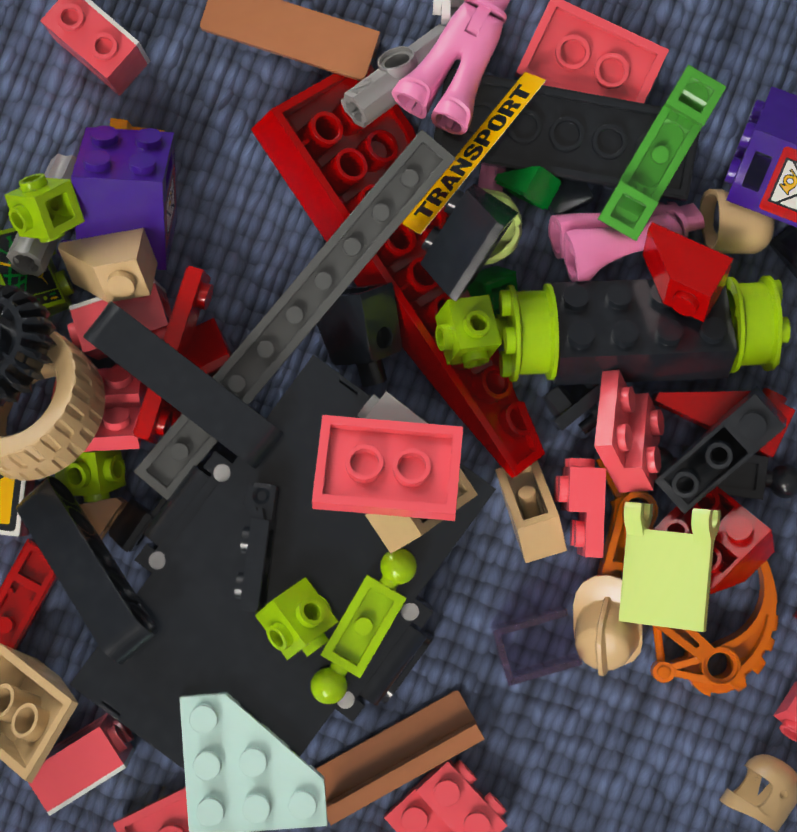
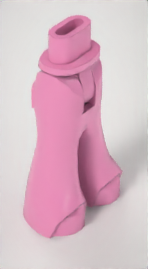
[391,0,510,135]
[548,201,705,282]

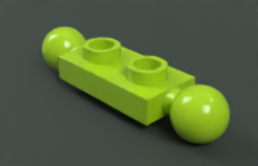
[310,548,417,704]

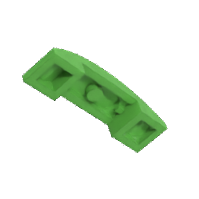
[598,64,726,241]

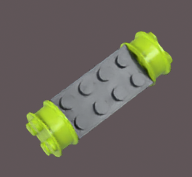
[495,275,791,385]

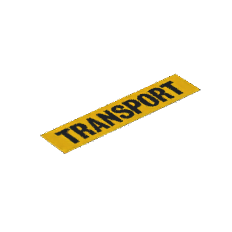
[402,72,546,235]

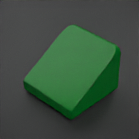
[494,166,561,210]
[468,266,518,316]

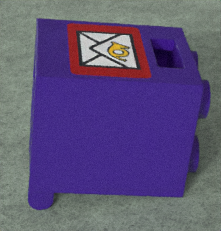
[724,86,797,227]
[57,125,177,270]

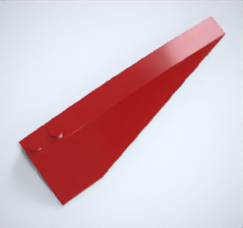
[251,64,545,478]

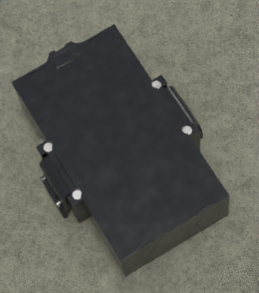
[70,355,496,769]

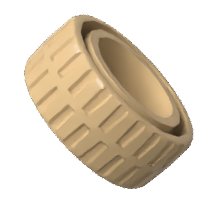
[0,331,105,481]

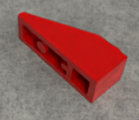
[651,388,796,457]

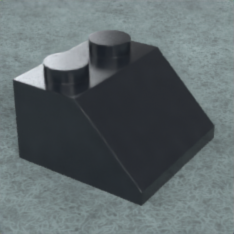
[420,184,518,301]

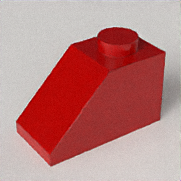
[642,222,733,322]

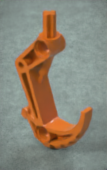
[595,458,778,697]

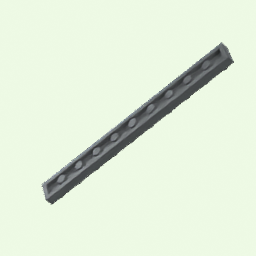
[134,129,456,500]

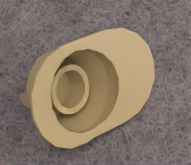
[573,574,643,676]

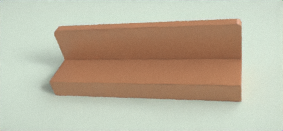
[200,0,380,81]
[315,690,485,825]

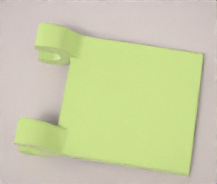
[618,502,721,632]

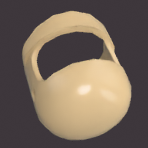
[699,189,775,254]
[719,754,797,832]

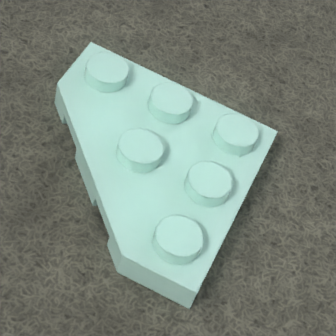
[179,692,328,832]

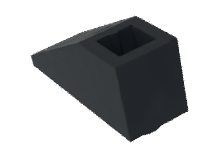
[655,386,787,514]

